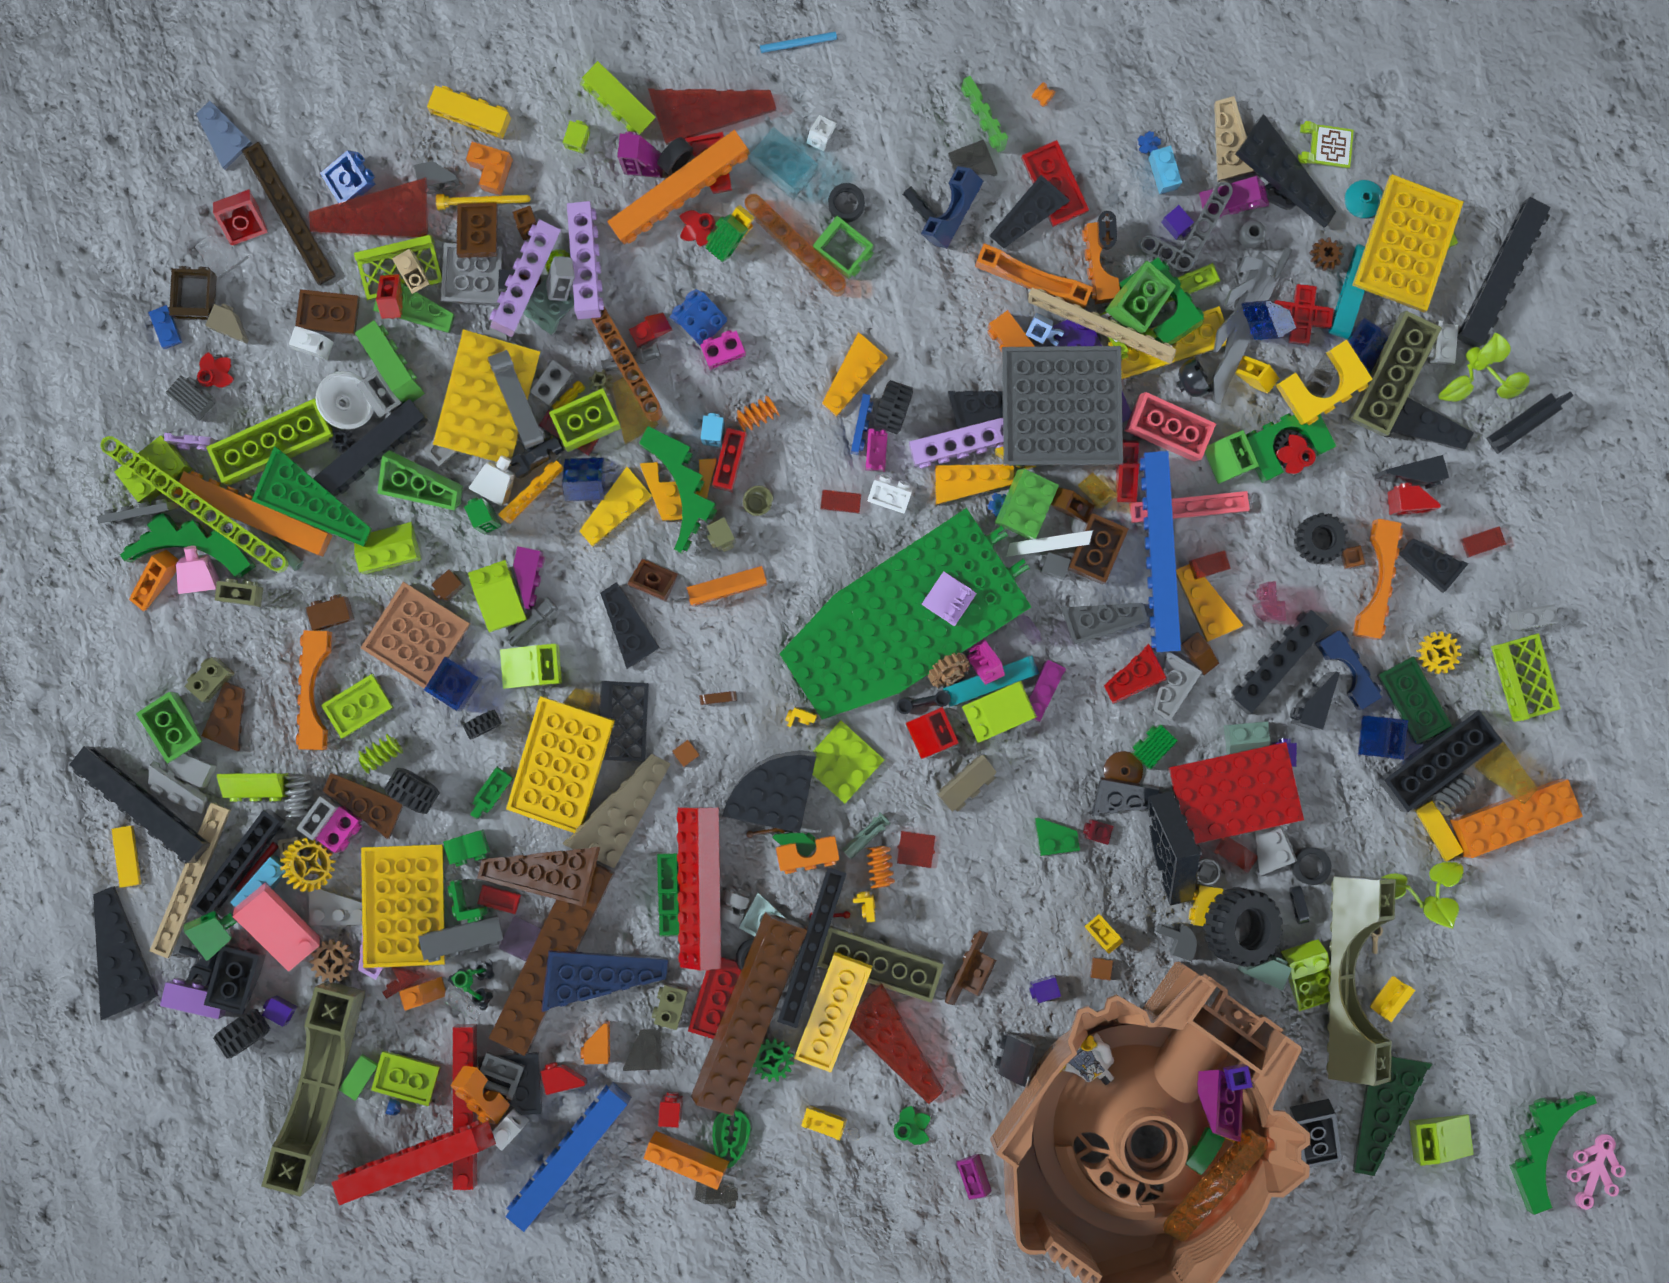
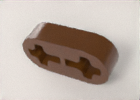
[699,691,737,705]

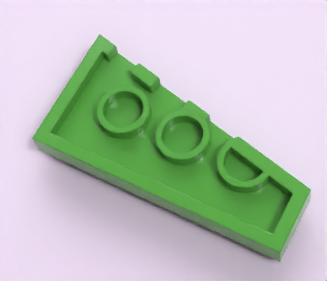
[961,76,1008,153]
[373,273,455,333]

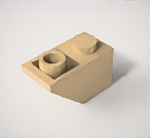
[392,249,430,294]

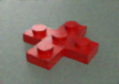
[1272,284,1334,345]

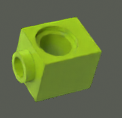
[562,120,590,154]

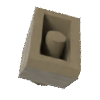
[205,304,249,344]

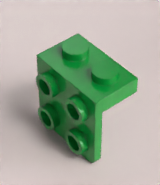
[448,879,488,923]

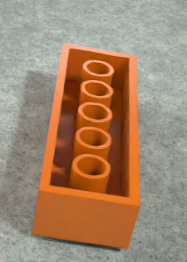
[1450,779,1583,858]

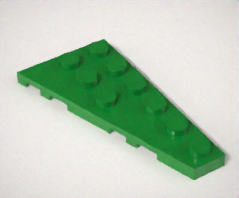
[251,446,372,547]

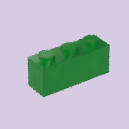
[464,497,502,535]

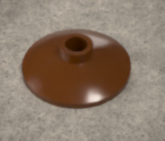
[1103,751,1143,784]

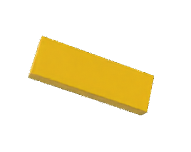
[1415,800,1464,862]
[111,825,142,888]

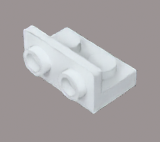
[1428,320,1458,365]
[867,474,913,514]

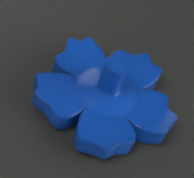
[1137,131,1161,154]
[987,493,1006,517]

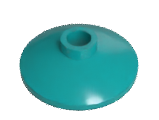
[1344,180,1383,219]

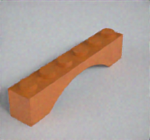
[975,243,1093,309]
[1352,519,1403,640]
[296,630,332,750]

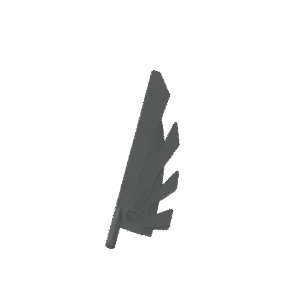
[1211,247,1292,404]

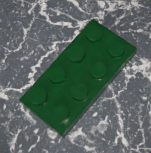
[1377,656,1452,744]

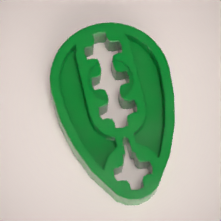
[712,1108,751,1168]

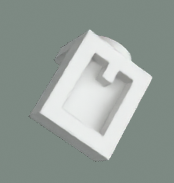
[807,115,837,151]

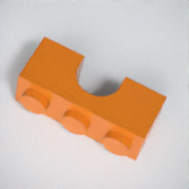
[776,835,839,874]
[450,1066,510,1124]

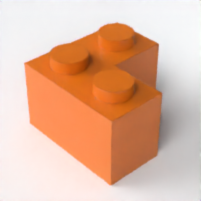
[466,142,513,196]

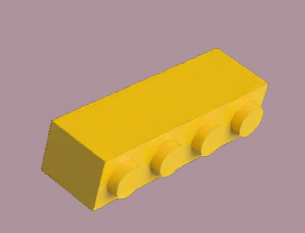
[427,85,511,139]

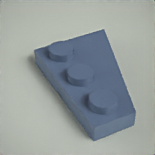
[196,101,253,170]

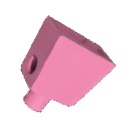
[176,546,220,594]

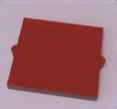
[897,831,935,868]

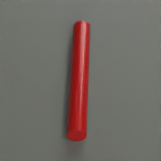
[235,842,279,892]

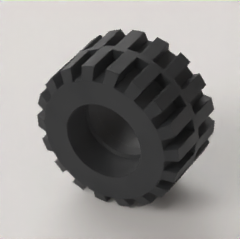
[874,380,913,434]
[1294,513,1349,564]
[384,768,440,814]
[213,1009,271,1059]

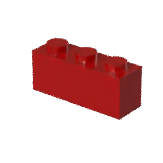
[712,428,747,493]

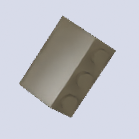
[936,754,997,812]

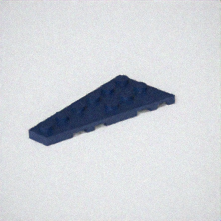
[541,950,668,1012]

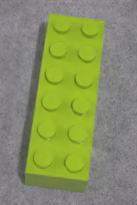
[206,398,334,486]

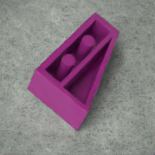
[617,132,663,178]
[1199,176,1269,219]

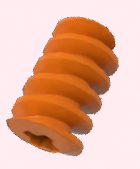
[736,395,780,432]
[865,846,895,888]

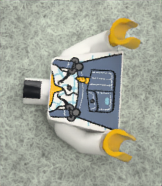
[1059,1033,1114,1086]

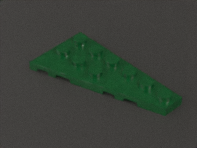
[1353,1056,1432,1176]

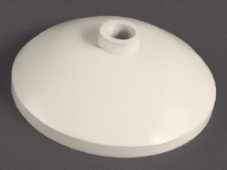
[316,371,374,429]

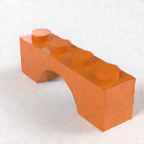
[1082,220,1120,305]

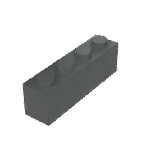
[418,915,503,962]

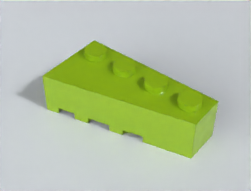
[580,61,656,135]

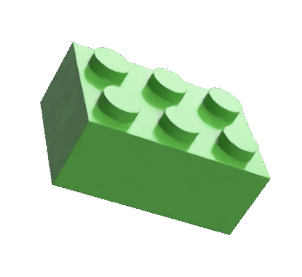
[994,469,1059,540]

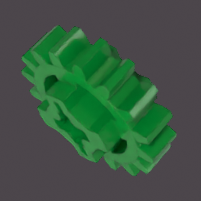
[753,1038,794,1082]

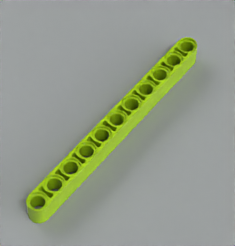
[100,436,288,573]

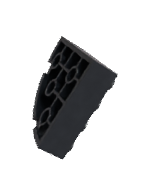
[722,750,817,833]
[1148,791,1202,906]

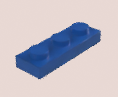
[851,394,874,455]

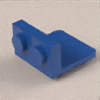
[669,289,727,345]

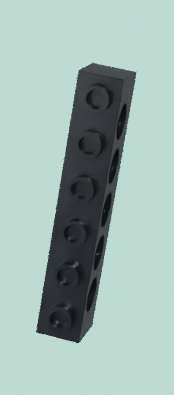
[1230,610,1329,714]
[191,809,286,916]

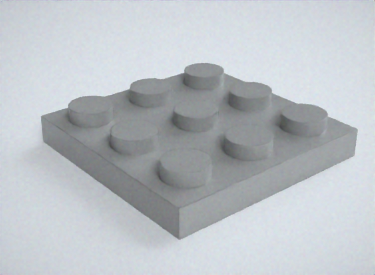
[441,243,504,305]

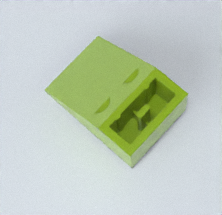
[500,644,562,689]
[1281,939,1331,1012]
[1409,1114,1474,1166]

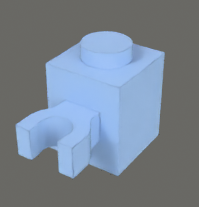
[1026,312,1064,346]

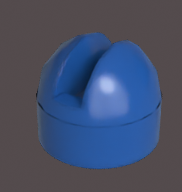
[385,1098,401,1116]

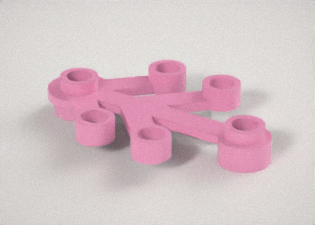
[1567,1134,1626,1210]

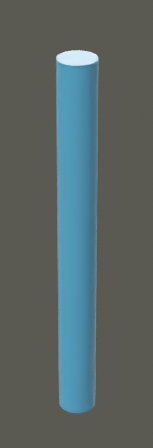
[760,31,837,53]

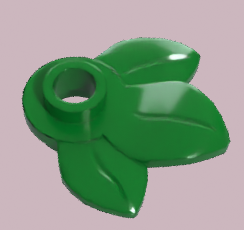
[893,1106,931,1145]

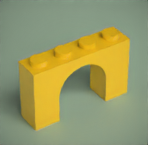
[1275,340,1373,425]

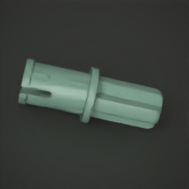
[268,537,304,571]

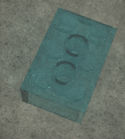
[748,127,818,200]

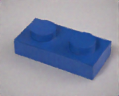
[148,305,183,350]

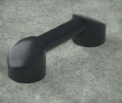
[897,690,951,714]

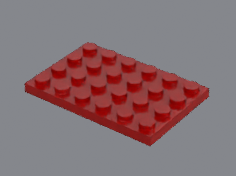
[1168,742,1304,844]

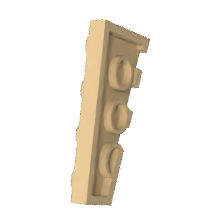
[1214,96,1255,182]

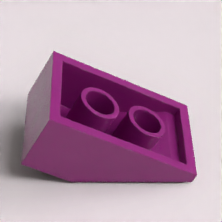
[1197,1070,1243,1142]

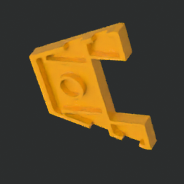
[640,458,717,521]

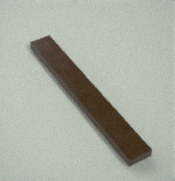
[242,142,336,286]

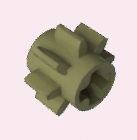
[589,369,614,394]

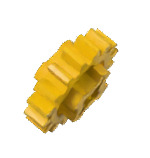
[1416,631,1462,674]

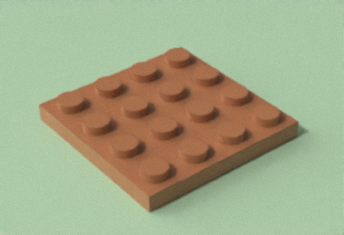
[361,582,471,690]

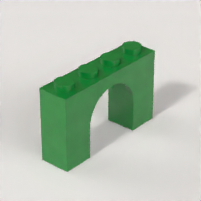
[1119,257,1204,345]
[1246,413,1336,483]

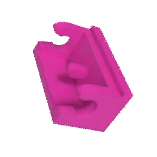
[865,429,888,472]
[967,638,1005,685]

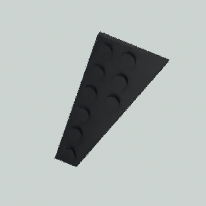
[1235,114,1336,228]
[93,886,159,1020]

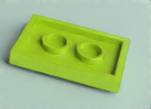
[321,674,394,739]
[371,1051,441,1106]

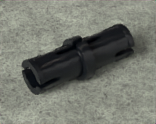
[902,186,937,223]

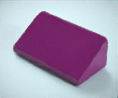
[956,1154,992,1200]

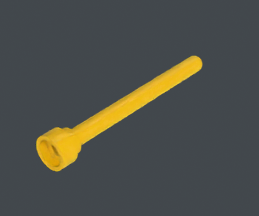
[436,194,531,210]

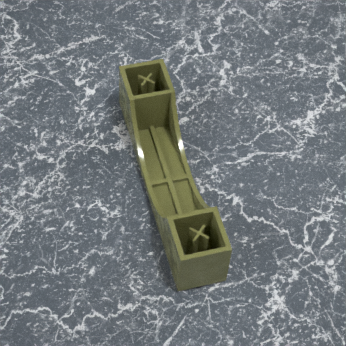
[1326,876,1396,1086]
[261,981,366,1197]

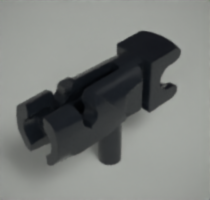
[510,434,564,479]
[179,946,219,986]

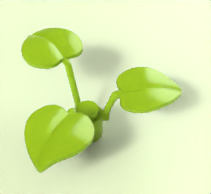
[1438,332,1530,402]
[1381,862,1464,929]

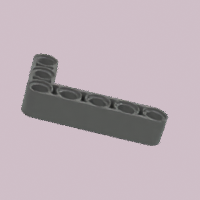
[1141,181,1233,272]
[488,350,544,449]

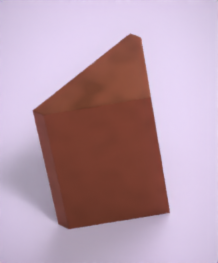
[628,559,678,602]

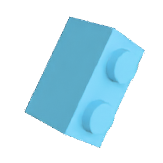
[1148,146,1182,195]
[701,413,725,447]

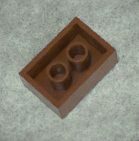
[1068,513,1129,585]

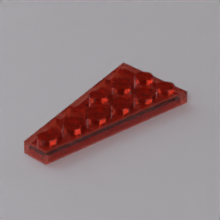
[648,88,777,145]
[309,177,428,237]
[849,983,944,1104]

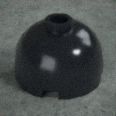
[1177,357,1213,397]

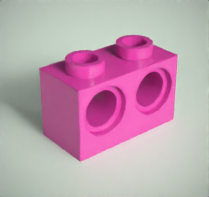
[700,330,746,370]
[316,806,363,853]

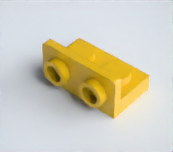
[785,707,817,727]
[853,891,876,922]
[1369,976,1416,1022]

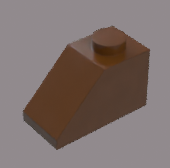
[1050,487,1095,523]
[1181,632,1219,676]

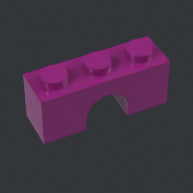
[1028,660,1066,722]

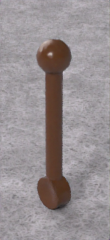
[746,828,787,838]

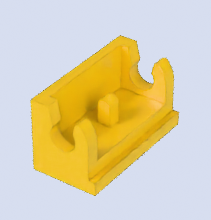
[801,1105,847,1141]

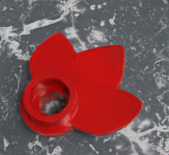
[679,210,715,247]
[197,352,234,388]
[1276,435,1316,474]

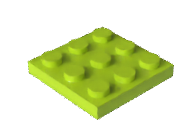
[813,721,884,804]

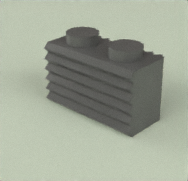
[166,375,216,421]

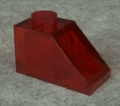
[1214,837,1258,873]

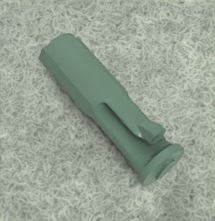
[842,812,891,859]

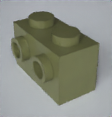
[706,518,736,552]
[214,578,263,607]
[184,657,235,703]
[652,983,688,1030]

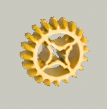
[280,838,335,892]

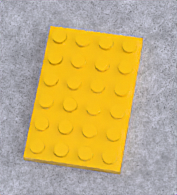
[1352,174,1464,312]
[433,329,540,462]
[506,696,615,833]
[361,844,445,968]

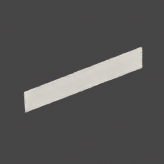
[1006,530,1093,557]

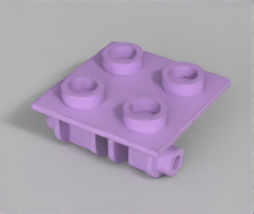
[922,572,977,626]

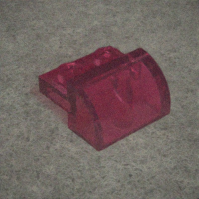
[1252,581,1286,623]

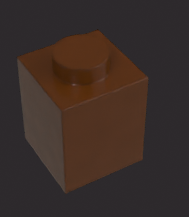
[431,569,466,601]

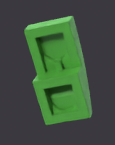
[339,1054,378,1101]

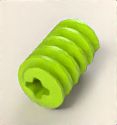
[358,734,403,774]

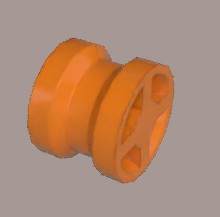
[1031,82,1056,107]

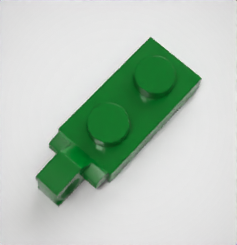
[470,766,514,819]

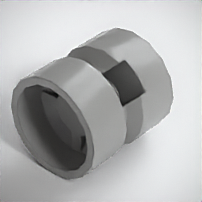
[1196,858,1221,885]
[720,889,750,925]

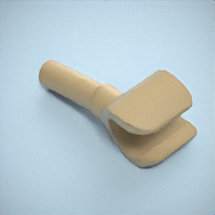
[1370,926,1383,954]

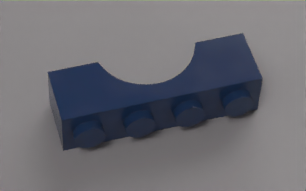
[921,166,984,249]
[1315,630,1382,710]

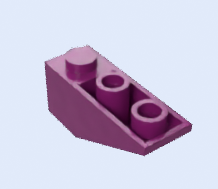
[513,546,545,610]

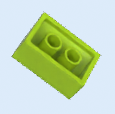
[354,522,422,575]
[217,773,288,802]

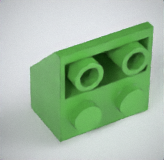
[1205,430,1259,484]

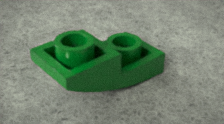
[1185,1127,1225,1175]

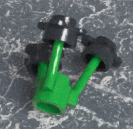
[448,959,494,1010]

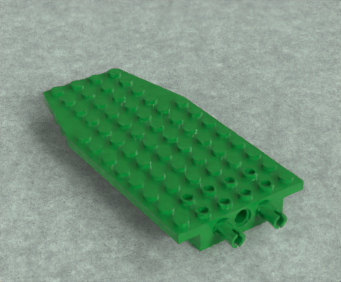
[779,508,1031,720]

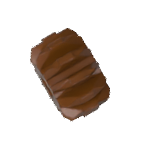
[1309,237,1344,271]

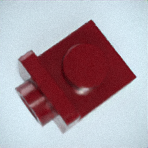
[1083,819,1114,845]

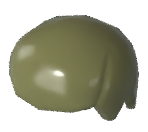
[743,486,773,516]

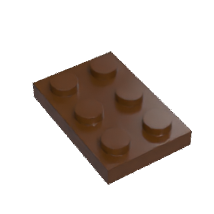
[456,202,498,258]
[295,289,360,335]

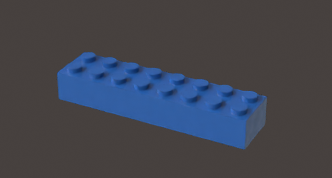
[505,1082,632,1232]

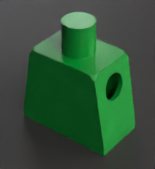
[184,911,237,961]

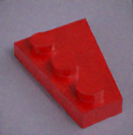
[685,132,732,194]
[1104,644,1166,704]

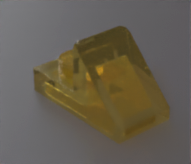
[1078,473,1117,509]

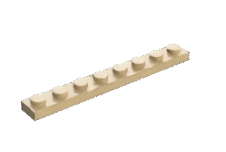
[1028,287,1176,364]
[150,803,231,959]

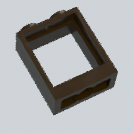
[169,266,217,320]

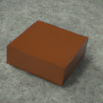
[1341,545,1365,569]
[672,740,700,767]
[1090,957,1113,981]

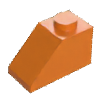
[399,976,448,1011]
[580,1021,610,1064]

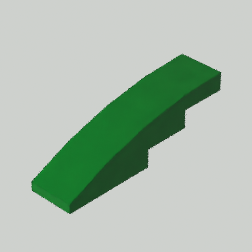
[657,853,679,937]

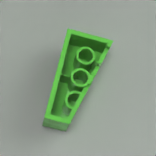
[355,320,425,404]
[377,450,463,510]

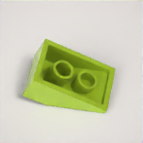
[468,560,527,633]
[962,681,1037,743]

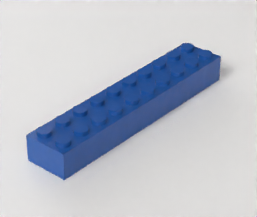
[1140,451,1181,652]

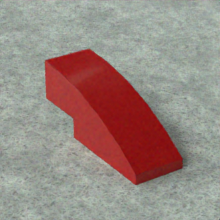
[1116,440,1139,502]

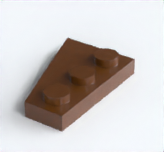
[201,682,245,751]

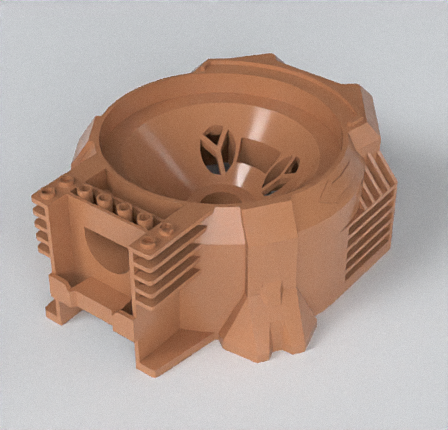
[990,961,1310,1283]

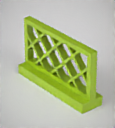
[353,235,442,300]
[1491,633,1561,722]

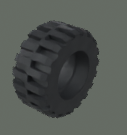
[1203,887,1283,967]

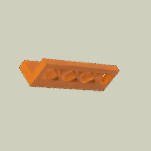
[687,566,767,607]

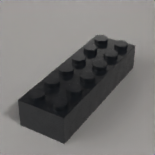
[1377,709,1503,812]

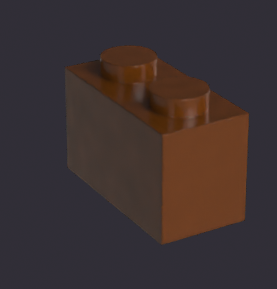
[306,594,355,631]

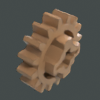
[928,653,970,688]
[309,939,355,983]

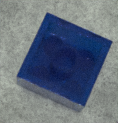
[424,656,483,712]

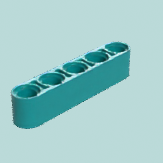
[1328,244,1365,339]
[943,655,1040,707]

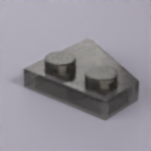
[947,139,998,177]
[623,1028,662,1071]

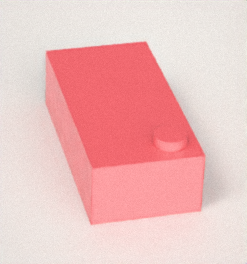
[1124,392,1216,462]
[233,882,320,972]

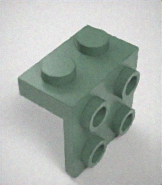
[523,279,574,335]

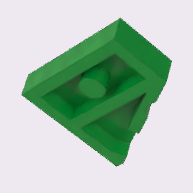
[1035,817,1080,856]

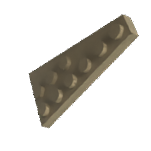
[563,754,671,868]

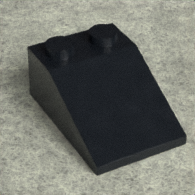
[1374,455,1449,489]
[1290,671,1340,730]
[204,945,266,1015]
[994,1032,1035,1087]
[1290,1099,1342,1167]

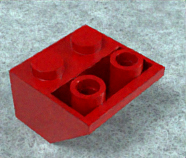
[905,707,958,759]

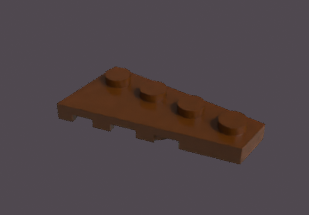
[323,772,403,839]

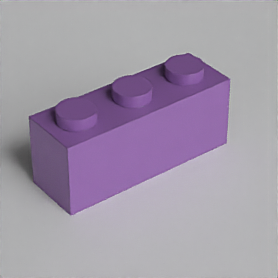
[160,978,226,1019]

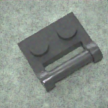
[480,1052,525,1100]

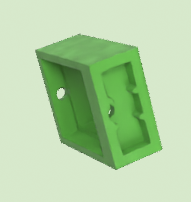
[813,216,874,279]

